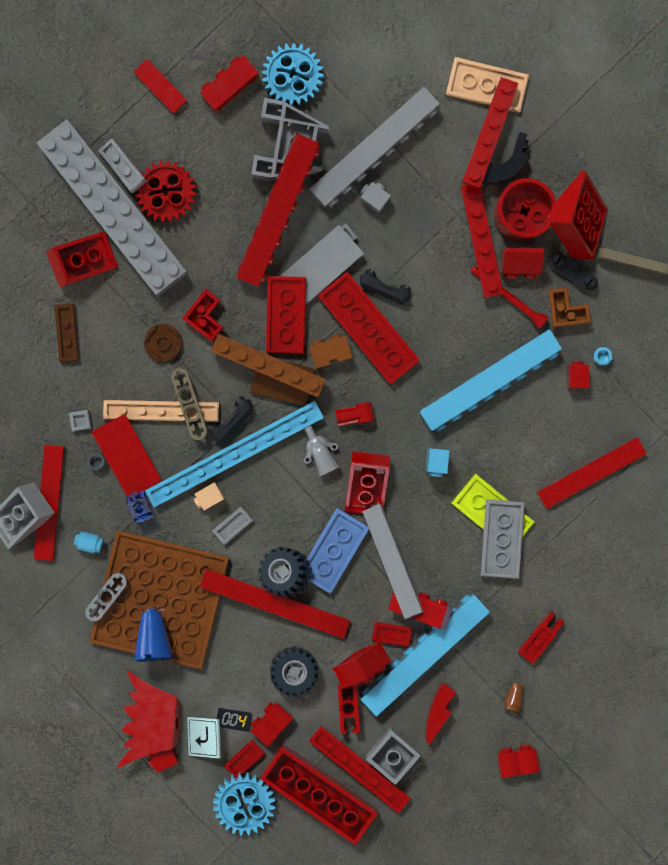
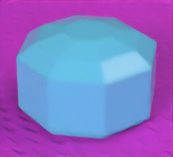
[593,347,612,366]

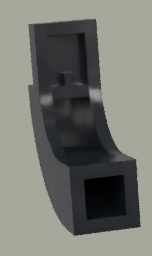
[482,132,529,185]

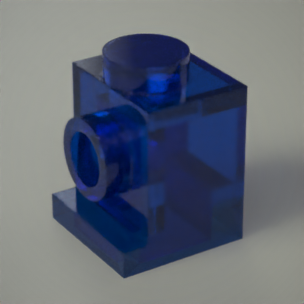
[126,491,153,524]

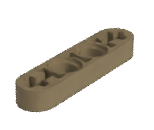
[597,248,668,276]
[171,368,207,440]

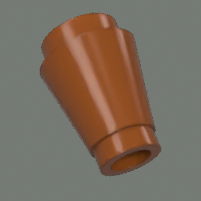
[504,683,523,712]

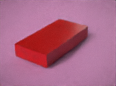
[372,621,413,647]
[224,739,265,778]

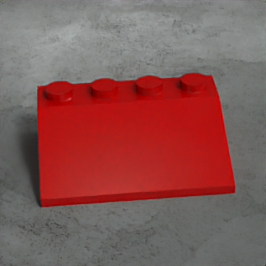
[548,171,608,260]

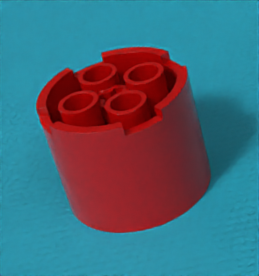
[493,178,556,243]

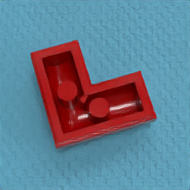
[182,288,224,343]

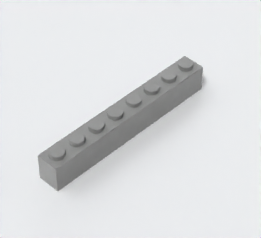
[310,87,440,208]

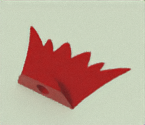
[116,670,181,769]

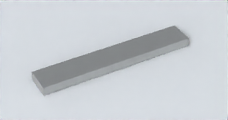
[363,504,424,619]

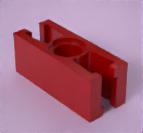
[337,683,360,734]

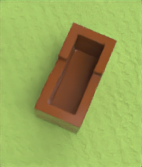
[309,334,353,370]

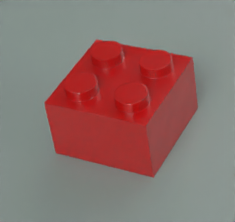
[332,641,391,689]

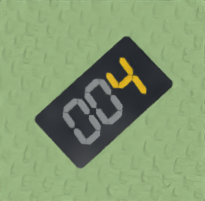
[217,708,252,732]

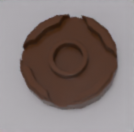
[144,324,182,362]

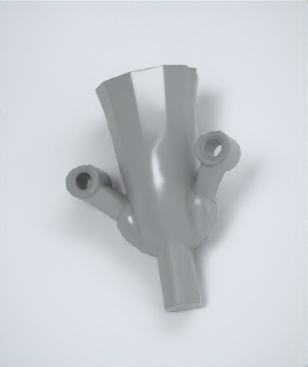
[304,426,340,477]

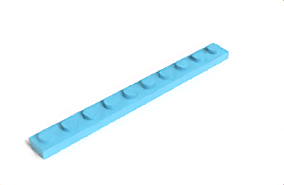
[145,401,324,507]

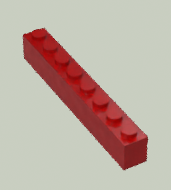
[236,132,320,286]

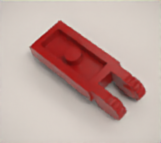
[517,611,564,664]

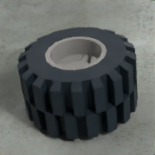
[258,547,312,597]
[270,647,319,697]

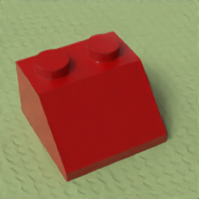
[501,248,544,279]

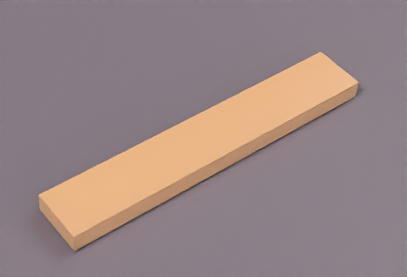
[103,400,219,422]

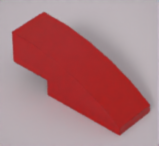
[425,681,456,744]

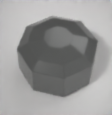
[87,452,107,471]

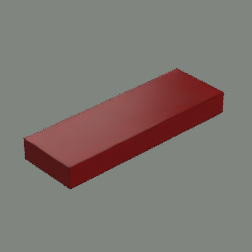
[133,59,187,114]

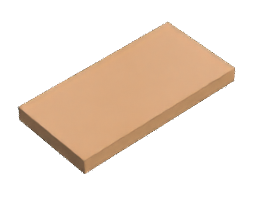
[446,57,529,113]

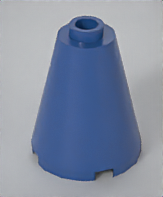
[134,609,173,662]

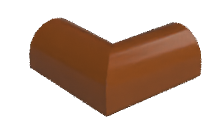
[548,287,591,328]

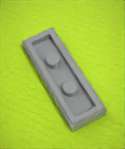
[98,138,147,193]

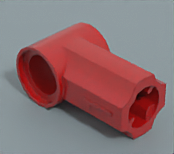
[335,402,375,426]

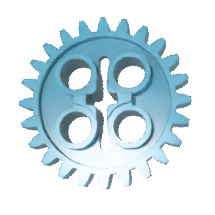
[262,43,324,106]
[213,772,275,835]

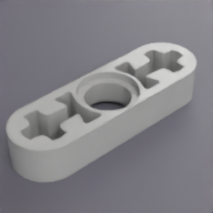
[85,573,128,621]

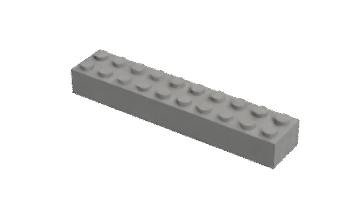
[37,119,188,297]

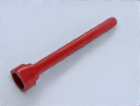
[471,266,549,329]

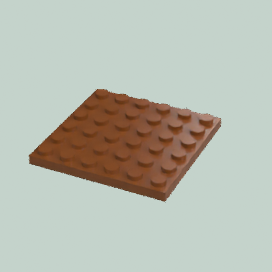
[89,530,229,669]

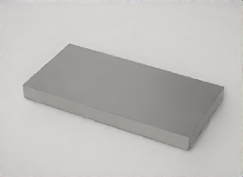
[281,225,364,304]
[480,499,525,579]

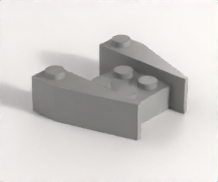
[251,98,329,181]

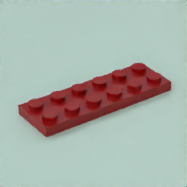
[318,272,420,385]

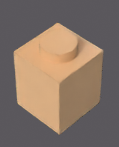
[194,482,225,510]

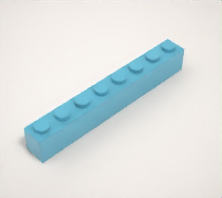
[419,329,562,432]
[360,593,490,717]

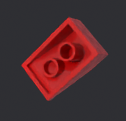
[46,231,118,288]
[344,451,390,514]

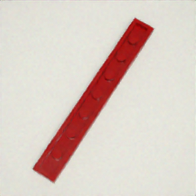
[199,568,350,639]

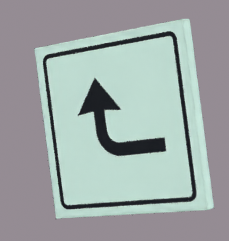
[187,717,221,758]

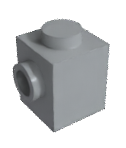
[360,182,391,214]

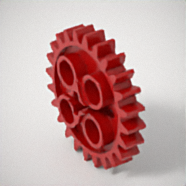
[135,160,197,223]

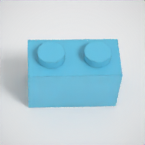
[425,448,450,477]

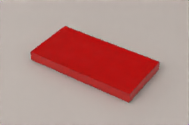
[266,276,306,354]
[91,413,162,499]

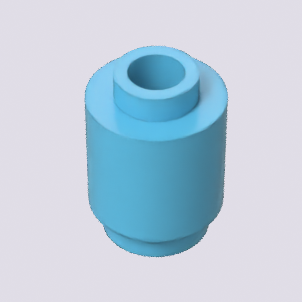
[74,531,103,554]

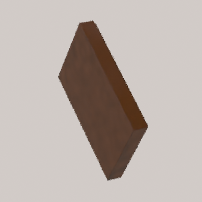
[250,360,315,406]

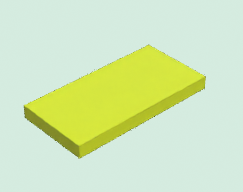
[451,474,534,537]

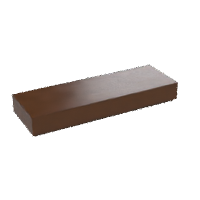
[54,304,79,363]

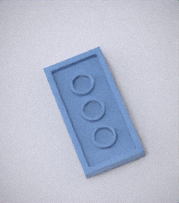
[306,508,369,594]

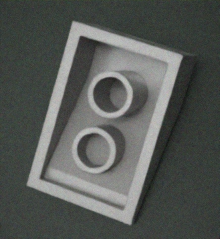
[0,482,54,549]

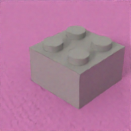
[365,726,421,785]

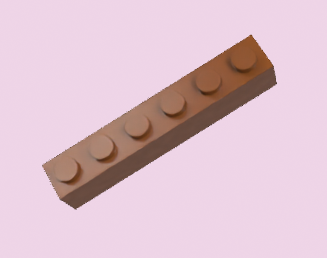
[211,334,326,398]

